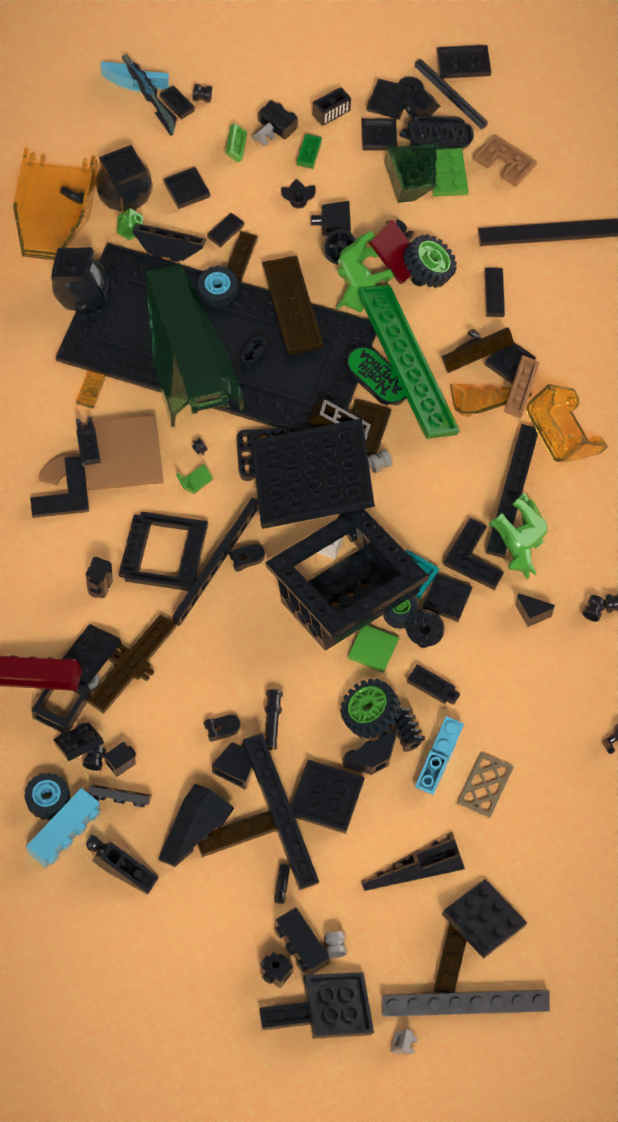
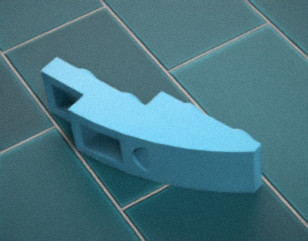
[101,62,169,94]
[415,716,464,795]

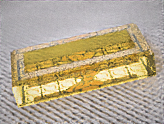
[76,371,106,409]

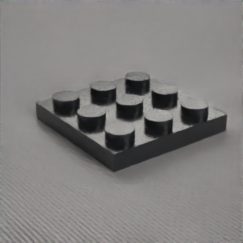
[291,760,365,834]
[442,879,527,959]
[303,972,374,1039]

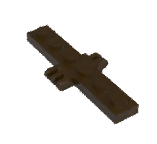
[88,615,176,714]

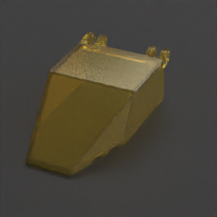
[13,147,98,260]

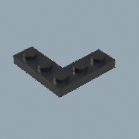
[30,457,89,518]
[444,518,504,590]

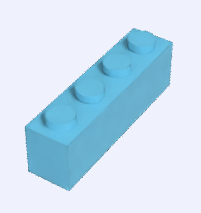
[26,788,100,868]

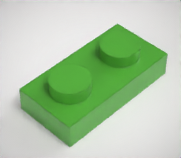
[225,123,247,162]

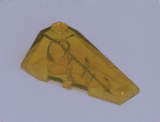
[450,384,532,417]

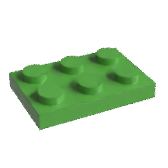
[427,148,469,197]

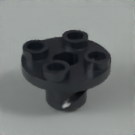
[405,610,445,648]

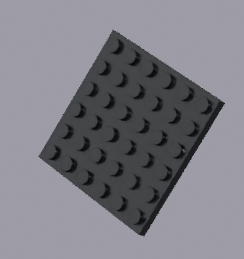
[252,418,375,529]

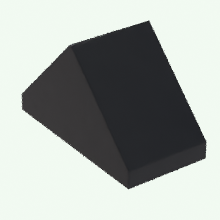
[515,593,555,627]

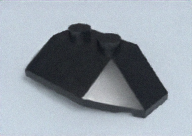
[133,223,206,262]

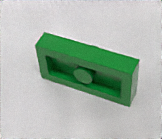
[297,134,322,169]

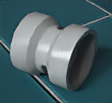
[368,449,393,473]
[324,932,347,958]

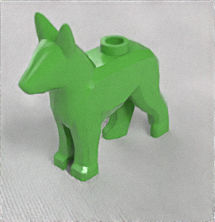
[336,231,394,312]
[488,493,548,579]

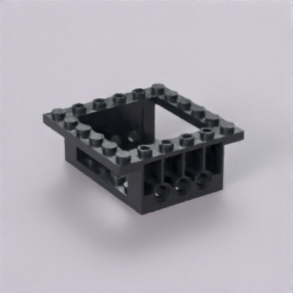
[265,509,429,651]

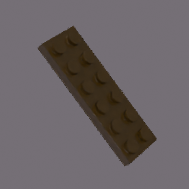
[262,255,323,355]

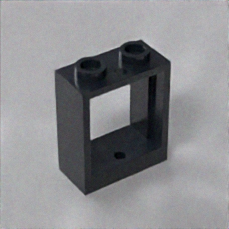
[31,682,91,733]

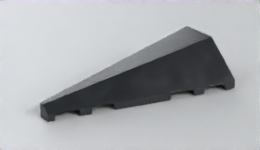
[361,832,465,891]

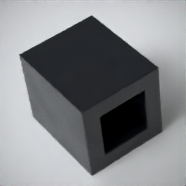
[104,742,136,777]

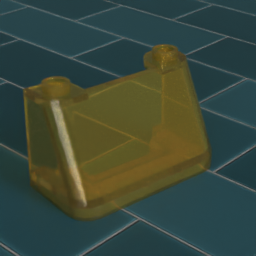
[526,384,608,463]

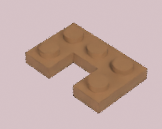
[474,134,537,187]

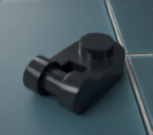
[229,544,265,572]
[203,715,241,742]

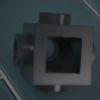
[260,952,294,989]

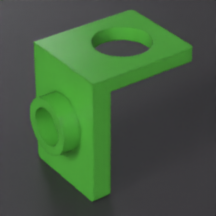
[176,464,213,494]

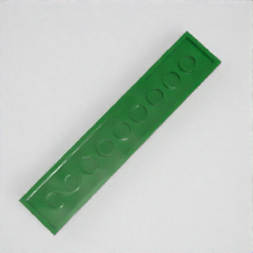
[357,285,460,439]

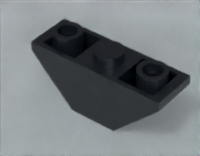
[342,730,397,775]

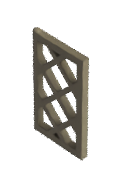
[457,752,514,818]

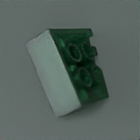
[384,143,438,203]

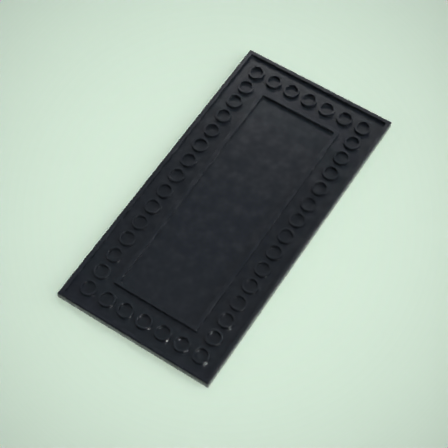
[56,243,377,432]

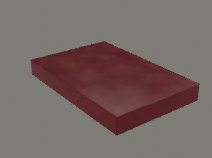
[368,219,412,284]

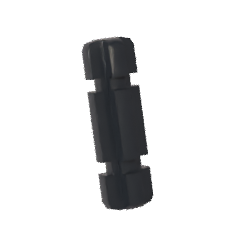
[274,864,290,904]

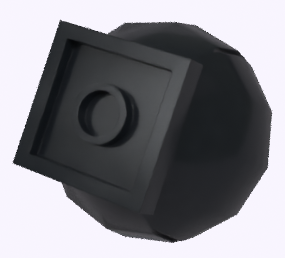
[95,145,153,212]
[51,247,110,312]

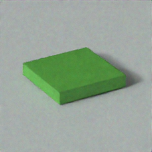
[348,625,399,673]

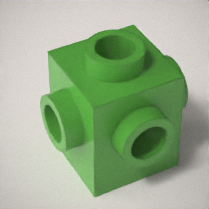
[116,208,143,241]

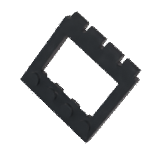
[118,512,208,591]

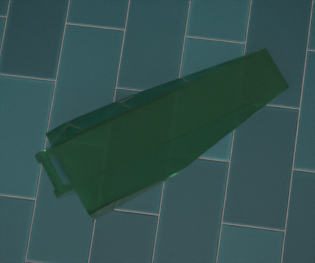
[145,263,244,427]

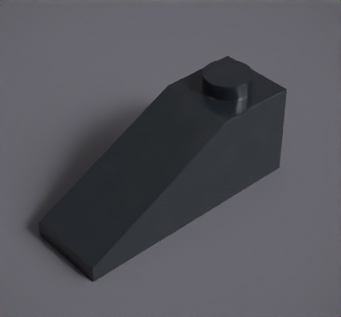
[92,842,159,894]

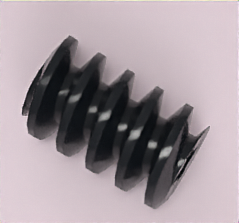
[394,707,425,752]

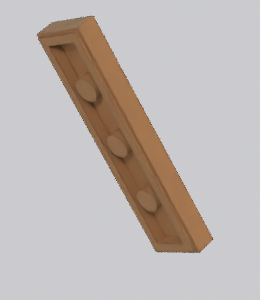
[503,355,539,419]

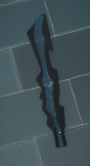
[122,54,177,136]

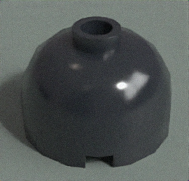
[321,229,356,265]

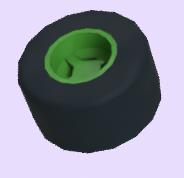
[383,596,418,629]

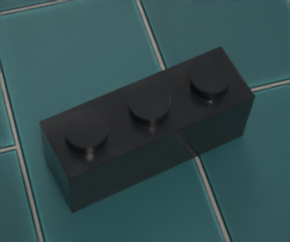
[274,907,330,975]

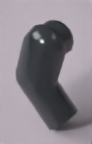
[60,186,87,204]

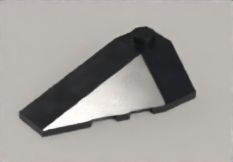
[158,784,234,867]

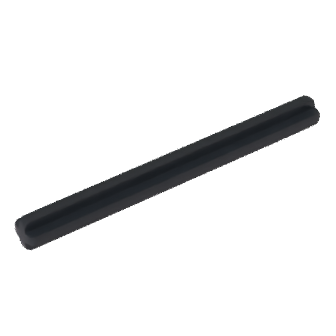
[415,59,488,129]

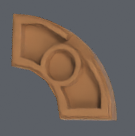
[39,453,80,485]

